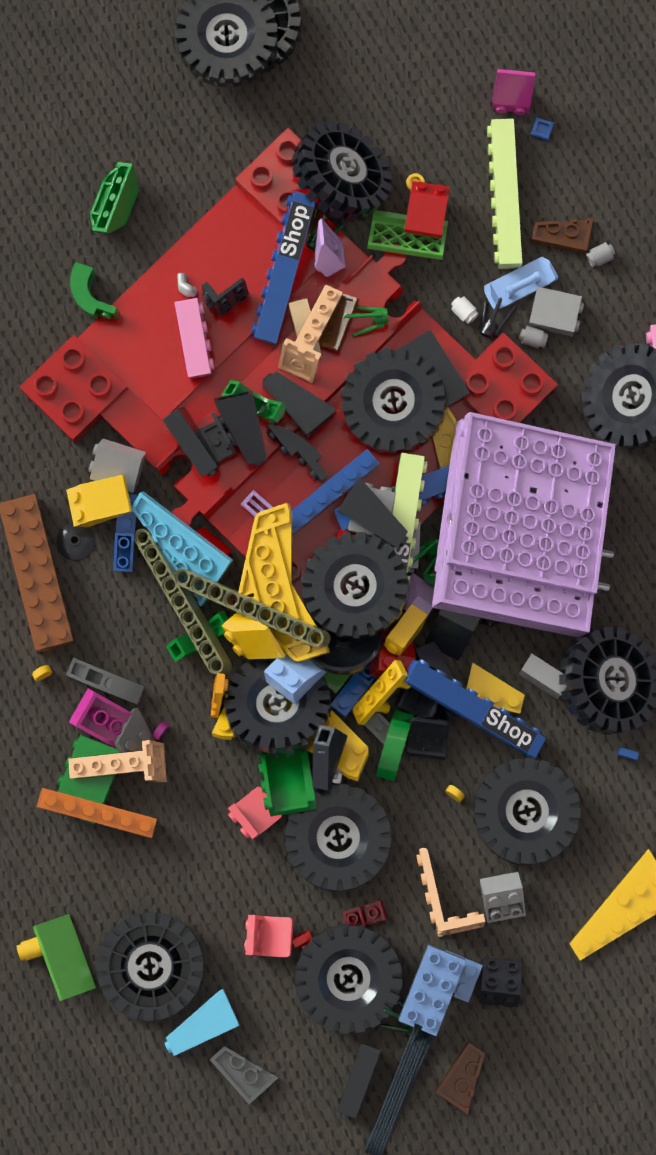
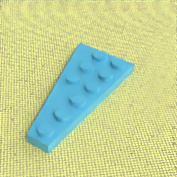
[131,491,233,606]

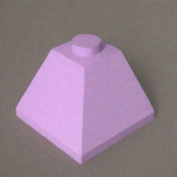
[314,219,345,277]
[402,573,434,619]

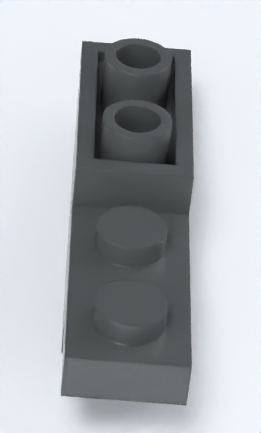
[66,658,145,704]

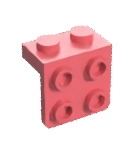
[228,787,282,840]
[244,915,294,957]

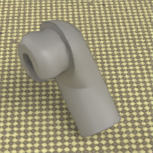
[177,273,197,297]

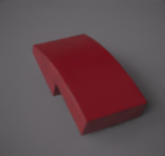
[342,900,388,926]

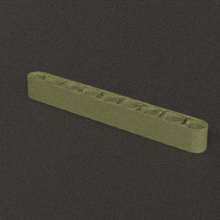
[134,529,232,675]
[174,569,330,648]

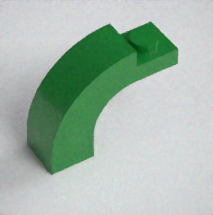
[70,262,120,320]
[221,380,287,424]
[166,611,228,663]
[376,710,414,781]

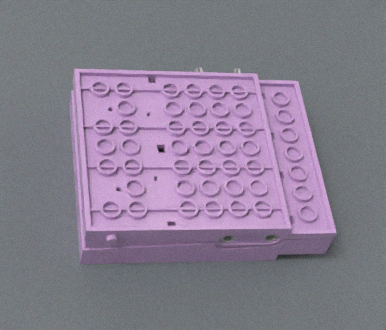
[432,412,616,637]

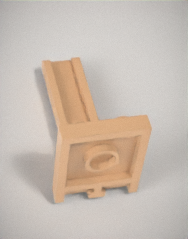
[278,285,343,383]
[69,740,167,783]
[416,848,485,937]

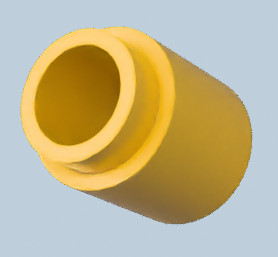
[17,937,43,961]

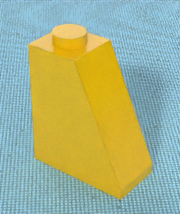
[384,604,428,656]

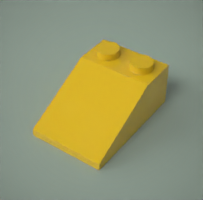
[67,475,132,527]
[221,612,286,659]

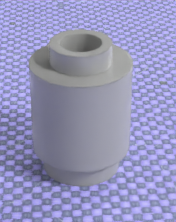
[586,242,615,268]
[519,326,548,349]

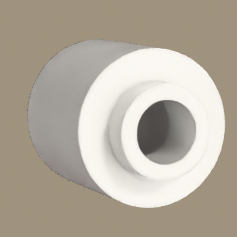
[451,296,479,324]

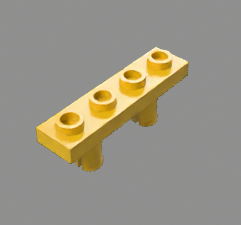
[352,660,410,725]

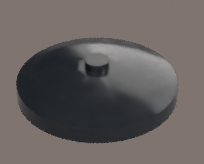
[310,619,382,675]

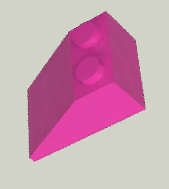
[492,69,535,115]
[69,688,131,749]

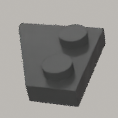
[114,708,155,753]

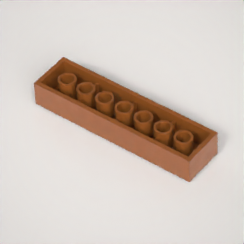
[0,494,75,653]

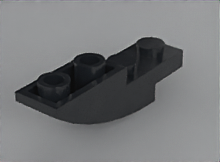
[266,423,327,483]

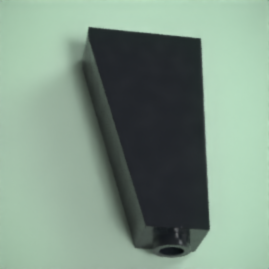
[262,371,336,438]
[214,390,267,466]
[162,406,221,477]
[338,478,408,549]
[337,1043,381,1120]

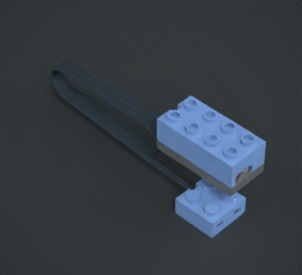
[364,944,483,1155]

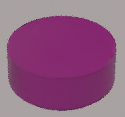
[153,721,170,741]

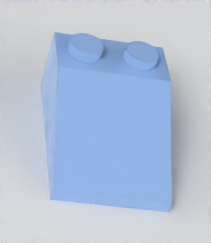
[264,653,326,704]

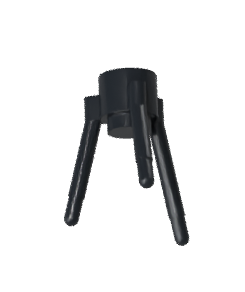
[478,297,517,339]

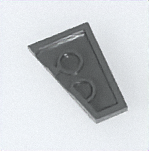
[209,1046,278,1105]

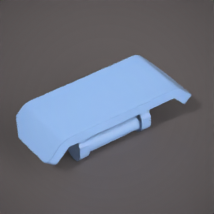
[484,257,558,310]

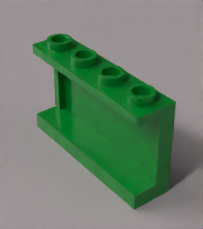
[57,735,119,826]
[257,748,317,817]

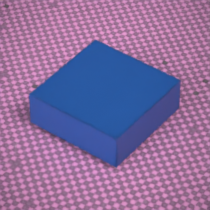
[530,117,554,142]
[616,747,639,761]

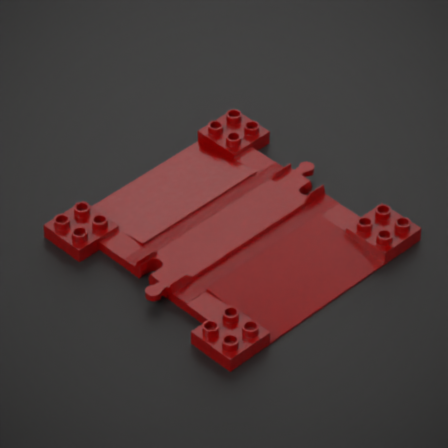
[20,128,558,617]

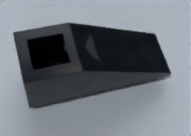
[312,725,348,791]

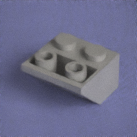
[480,872,526,923]

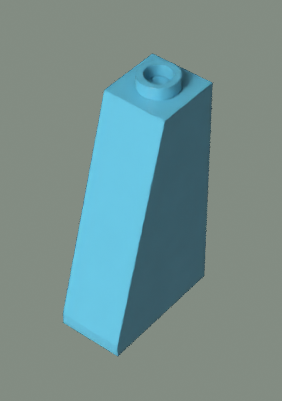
[165,989,239,1056]

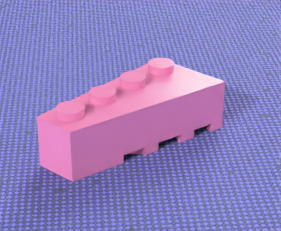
[175,298,215,379]

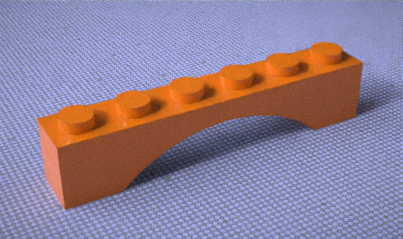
[36,788,157,838]

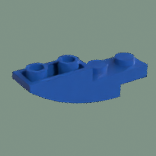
[113,494,138,572]
[331,666,377,719]

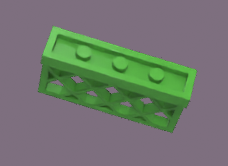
[367,210,448,260]

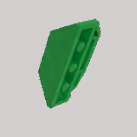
[90,162,139,234]

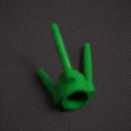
[344,306,389,337]
[413,537,439,577]

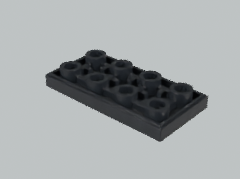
[401,329,470,409]

